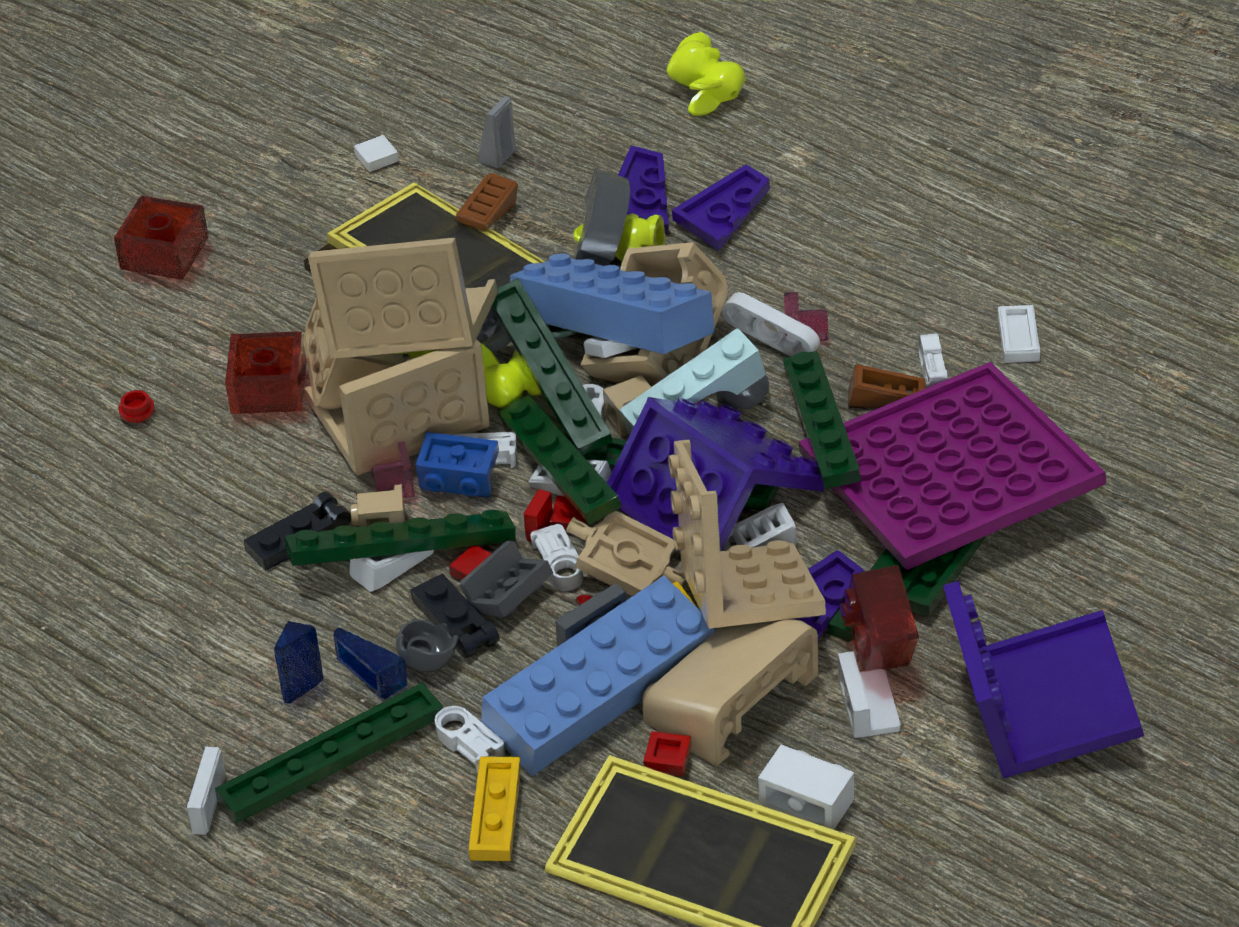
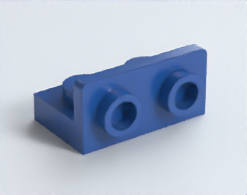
[415,432,499,498]

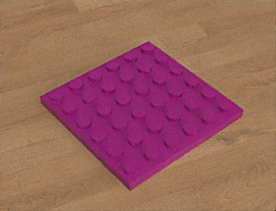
[798,362,1106,570]

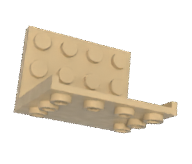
[308,238,498,359]
[304,339,490,476]
[668,440,826,629]

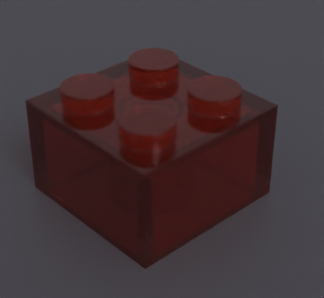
[114,196,209,280]
[225,331,307,414]
[840,565,919,672]

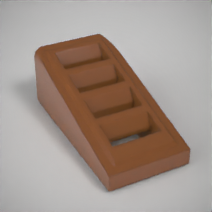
[455,173,518,231]
[848,364,925,408]

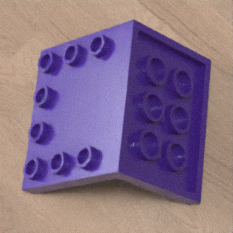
[607,397,825,552]
[943,581,1144,779]

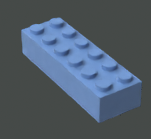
[510,253,715,354]
[481,576,715,776]

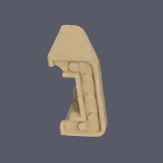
[581,242,728,387]
[304,296,412,410]
[642,619,818,767]

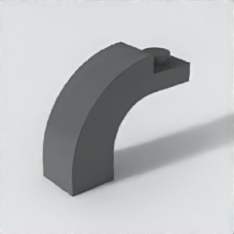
[573,168,630,266]

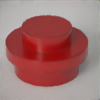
[118,390,155,423]

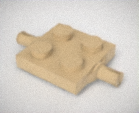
[566,511,686,596]

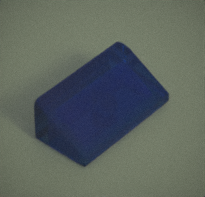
[274,621,324,704]

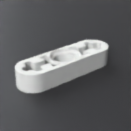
[722,292,820,357]

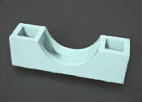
[619,328,766,435]

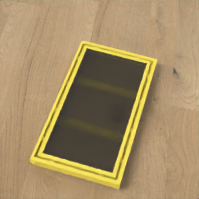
[327,182,545,289]
[545,755,856,927]

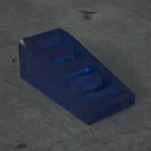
[333,627,408,700]

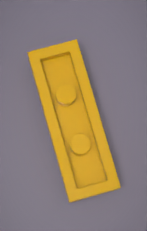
[468,756,521,861]

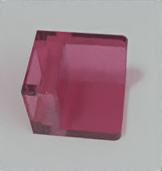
[784,292,828,341]
[371,441,415,498]

